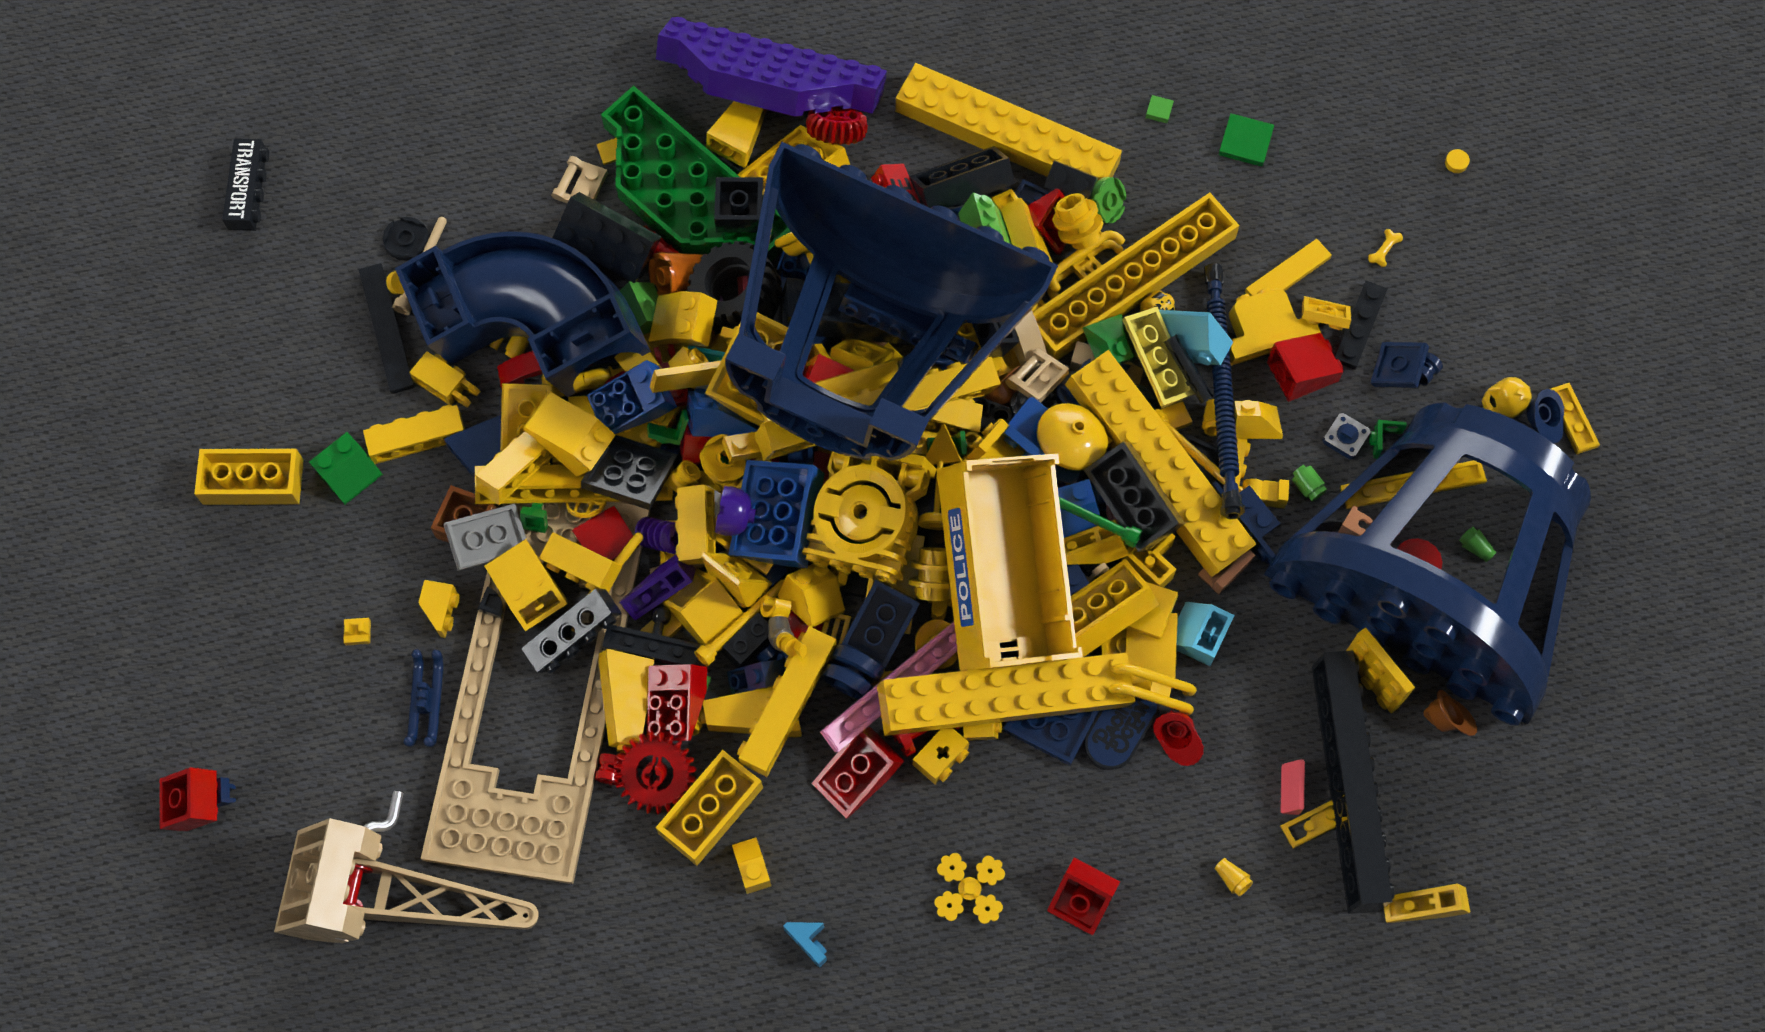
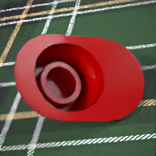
[1153,710,1204,766]

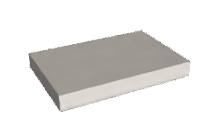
[443,504,526,571]

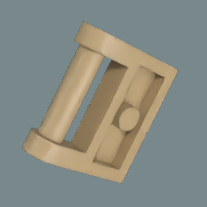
[551,156,608,203]
[1005,348,1069,403]

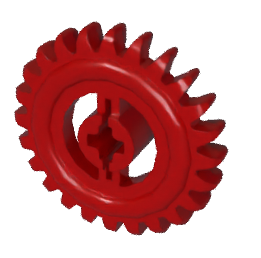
[613,731,697,814]

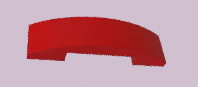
[497,350,593,388]

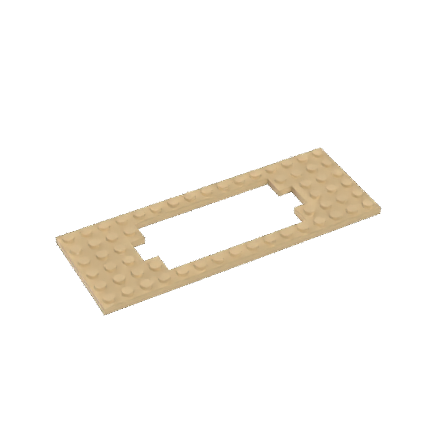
[421,501,651,884]

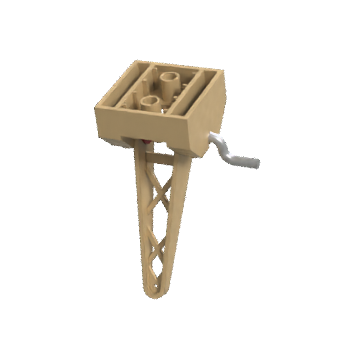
[274,791,538,943]

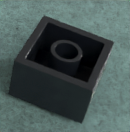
[714,177,764,233]

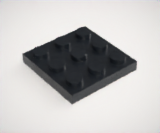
[581,435,678,510]

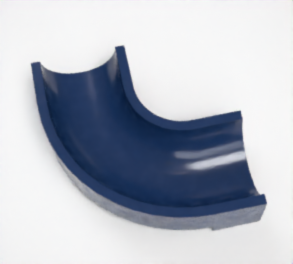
[395,232,651,397]

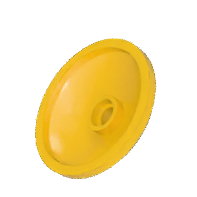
[1036,403,1108,470]

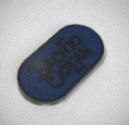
[1085,697,1160,770]

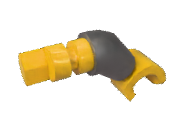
[760,596,807,659]

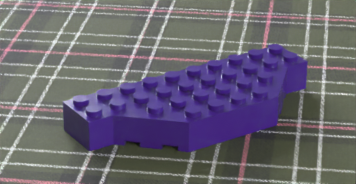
[656,17,887,116]

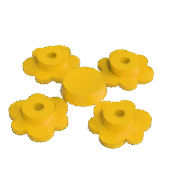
[934,853,1005,924]

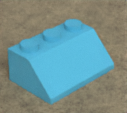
[1159,310,1233,365]

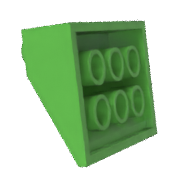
[958,192,1012,244]

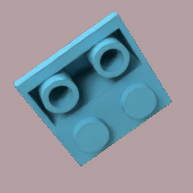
[1177,602,1235,666]

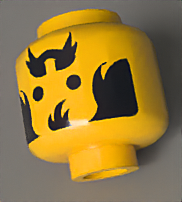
[1140,291,1175,312]

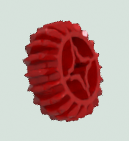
[806,106,868,145]

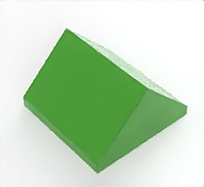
[620,282,658,335]

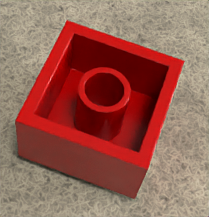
[160,767,218,831]

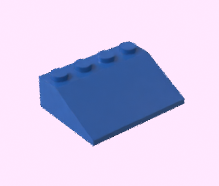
[728,460,825,568]

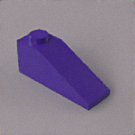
[619,555,696,620]

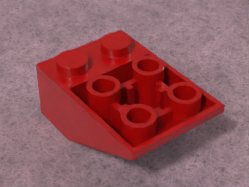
[646,664,707,741]

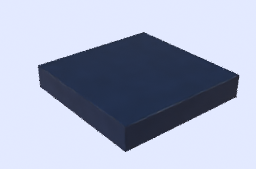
[1370,342,1429,388]

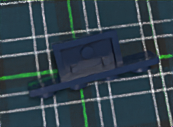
[1211,481,1280,565]

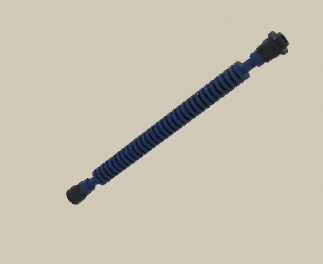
[1204,263,1245,520]

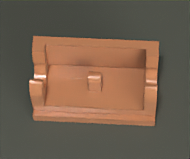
[1338,506,1373,536]

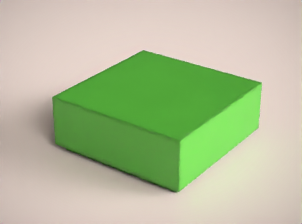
[1146,95,1174,123]

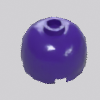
[715,486,756,536]

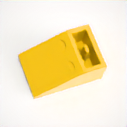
[484,539,567,631]

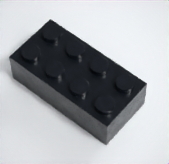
[910,146,1015,208]
[552,192,661,283]
[1084,441,1185,552]

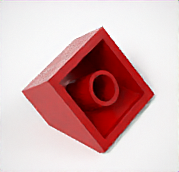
[1047,857,1120,935]

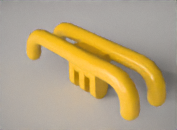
[1047,231,1125,299]
[1109,664,1197,715]

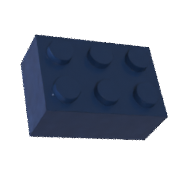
[841,579,920,669]

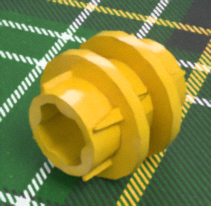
[1052,193,1104,249]
[909,547,951,601]

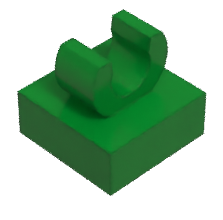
[520,503,548,533]

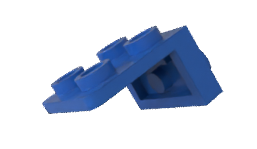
[1002,397,1048,456]

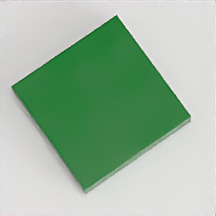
[1219,113,1274,167]

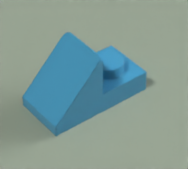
[783,922,827,968]

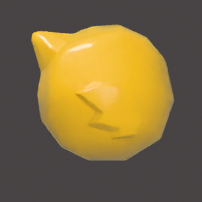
[1482,377,1532,419]

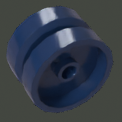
[820,644,885,700]

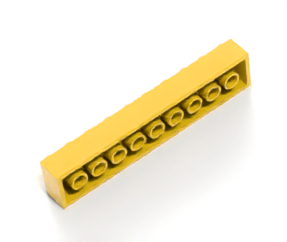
[895,63,1122,185]
[1033,193,1240,361]
[1065,350,1256,577]
[754,357,1001,461]
[877,652,1136,736]

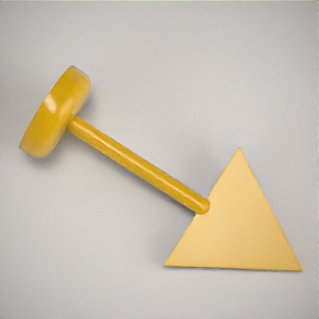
[918,423,963,530]

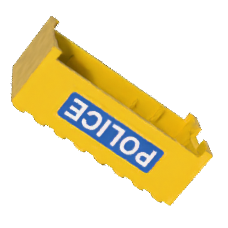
[937,454,1083,671]

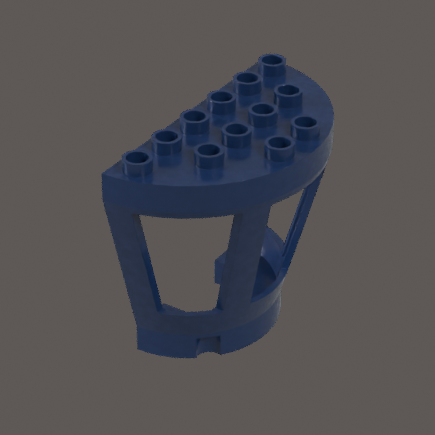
[725,142,1058,461]
[1264,403,1591,726]

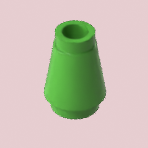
[1459,526,1496,562]

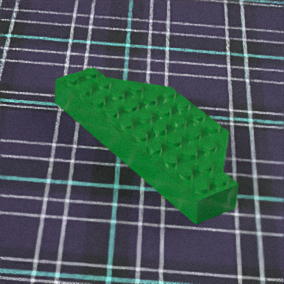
[601,85,791,262]

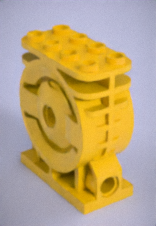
[802,451,937,585]

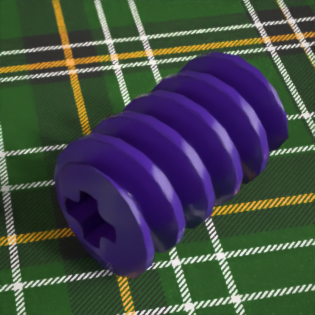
[635,516,678,554]

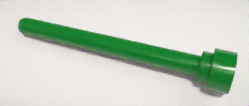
[1059,497,1142,548]

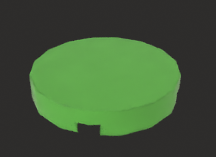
[1091,177,1126,223]

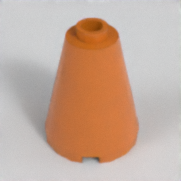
[649,252,704,296]

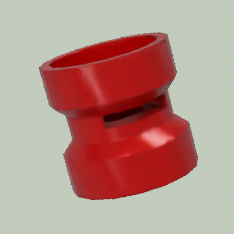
[595,753,622,785]

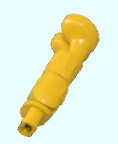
[541,366,624,397]

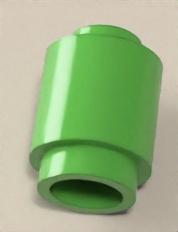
[1292,465,1327,502]

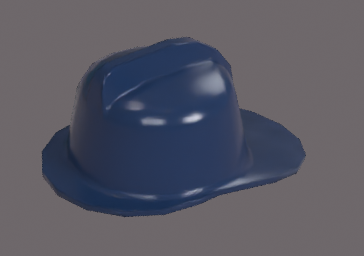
[1526,389,1564,444]

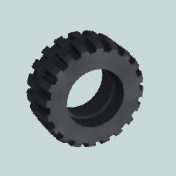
[687,241,782,333]

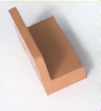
[1198,550,1255,594]

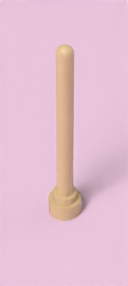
[392,217,447,315]

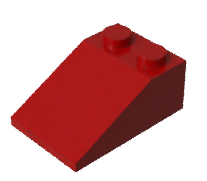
[811,727,904,818]

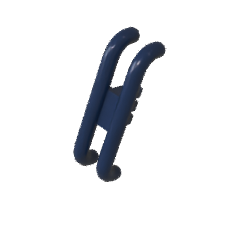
[403,649,443,747]

